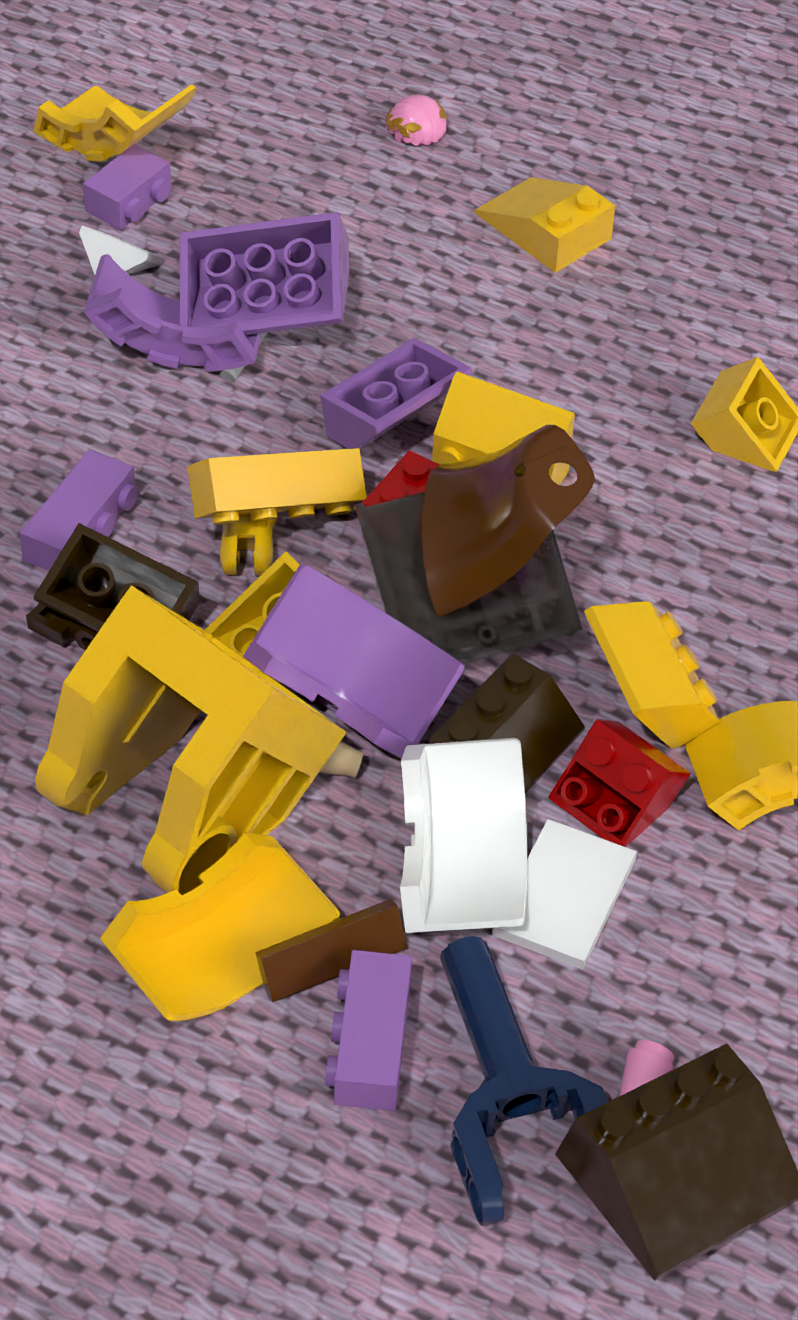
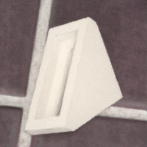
[79,225,166,275]

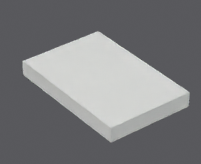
[492,819,637,970]

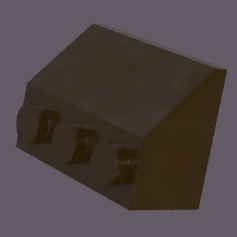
[33,523,200,632]
[429,653,585,794]

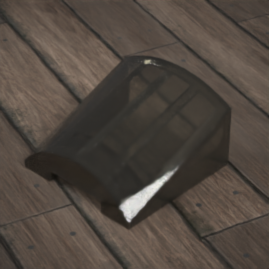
[354,463,583,664]

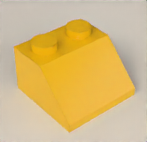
[690,357,798,472]

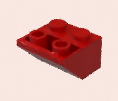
[548,719,691,847]

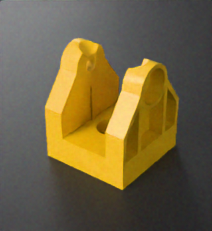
[35,585,347,895]

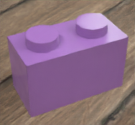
[83,144,172,230]

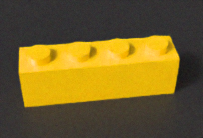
[187,448,367,525]

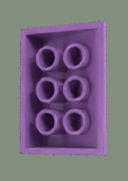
[180,212,349,335]

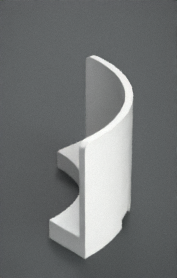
[400,738,527,933]

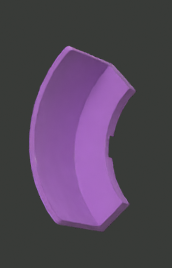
[84,254,261,371]
[243,564,464,759]

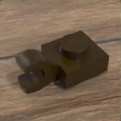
[26,603,98,650]

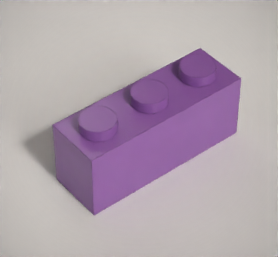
[19,449,138,571]
[325,950,412,1111]

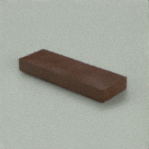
[255,899,407,1002]

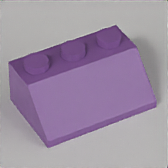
[320,337,472,449]

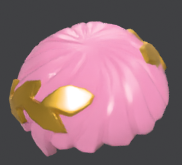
[386,95,447,146]

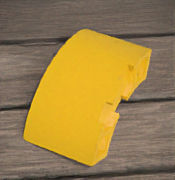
[33,84,197,162]
[685,701,798,831]
[100,832,340,1021]

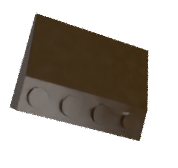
[555,1043,798,1281]

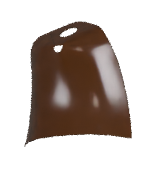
[421,425,595,617]

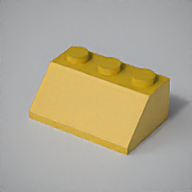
[432,371,575,485]
[584,601,720,749]

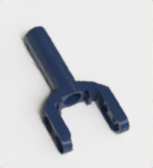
[440,936,608,1226]

